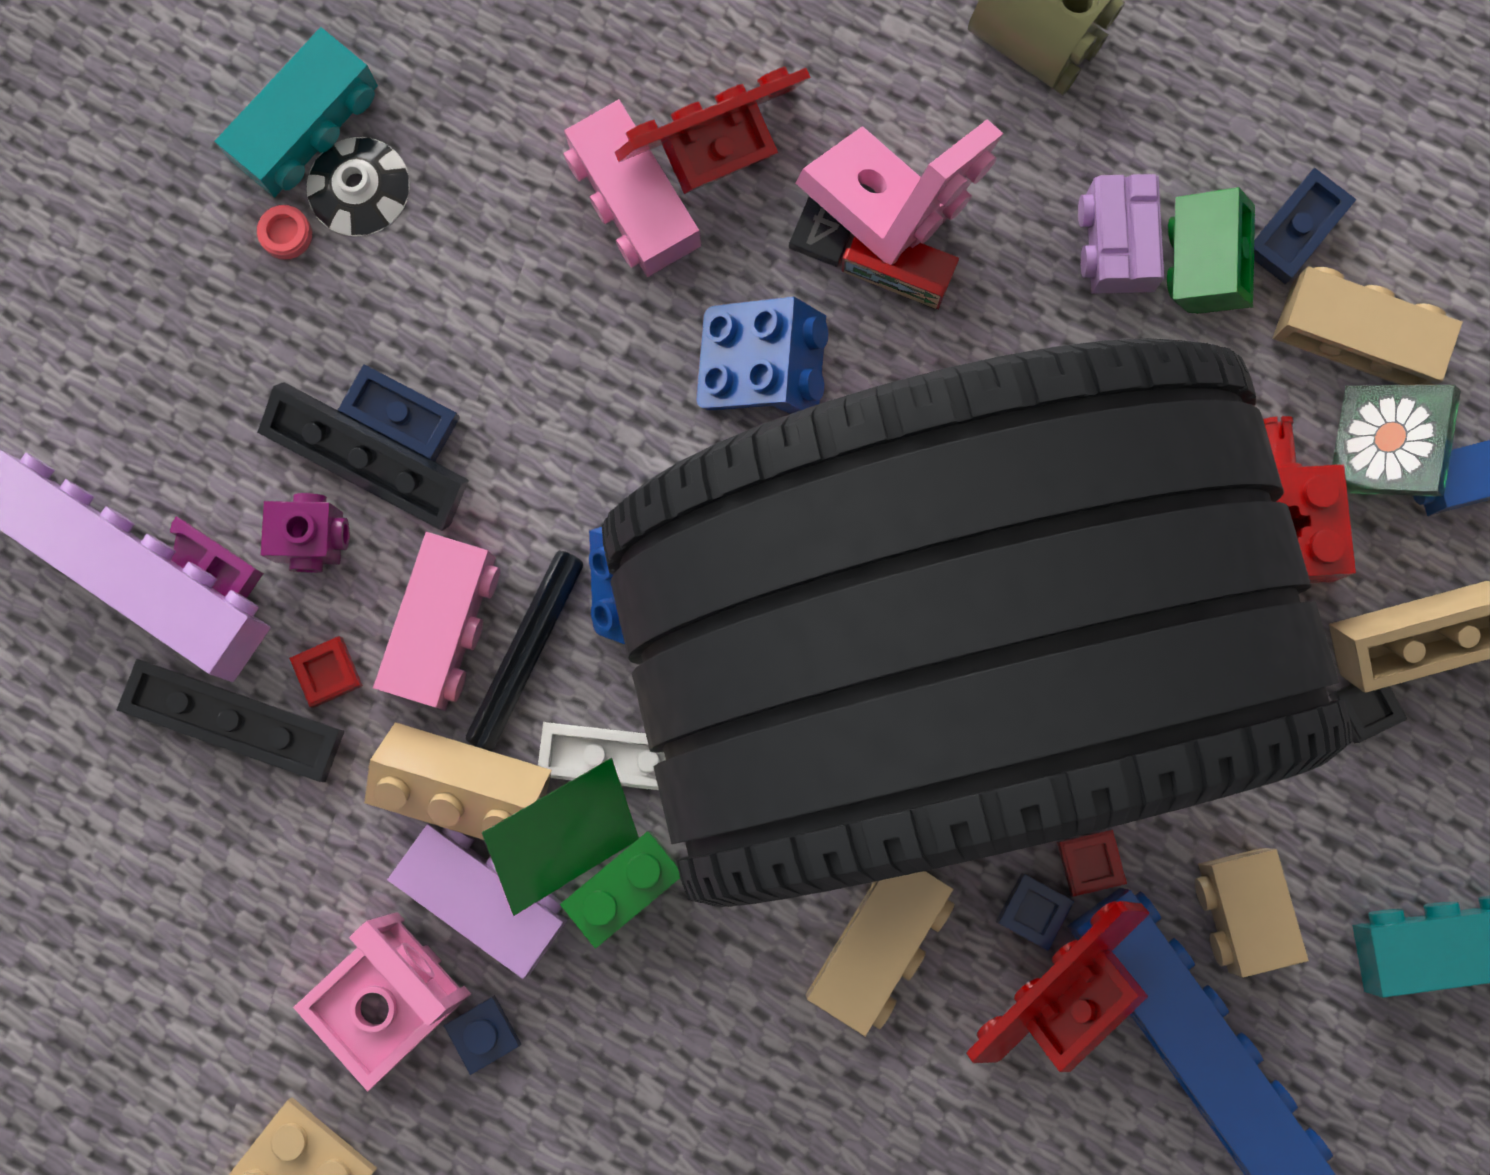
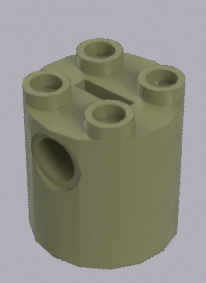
[968,0,1125,96]

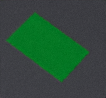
[482,757,639,916]

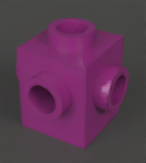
[260,493,350,573]

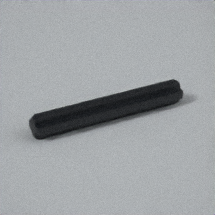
[466,550,583,751]

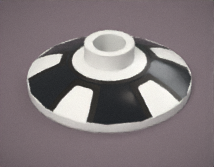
[307,137,410,236]

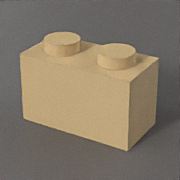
[1195,848,1309,978]

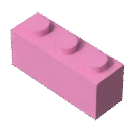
[563,99,701,277]
[373,532,500,710]

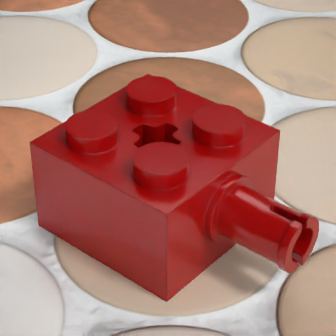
[1263,416,1356,583]

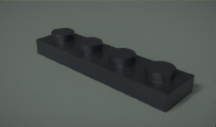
[257,382,469,531]
[116,659,345,782]

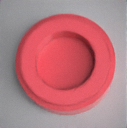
[257,205,312,259]

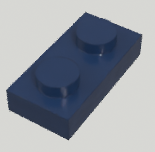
[1254,167,1357,285]
[337,364,460,462]

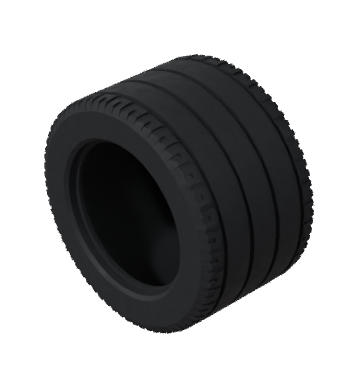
[602,338,1353,907]

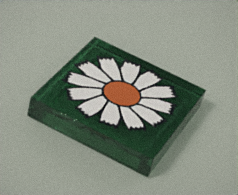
[1332,384,1461,497]

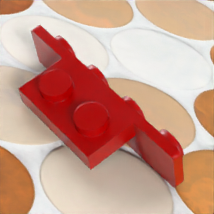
[614,66,811,194]
[966,901,1149,1072]

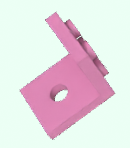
[795,119,1004,265]
[293,912,471,1092]

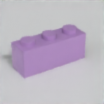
[387,824,569,979]

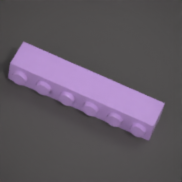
[0,450,271,682]

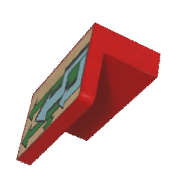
[842,237,959,310]

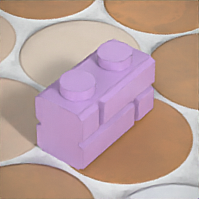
[1078,174,1164,294]

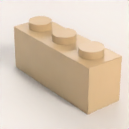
[1272,266,1463,393]
[1329,581,1490,693]
[364,722,552,840]
[806,871,955,1037]

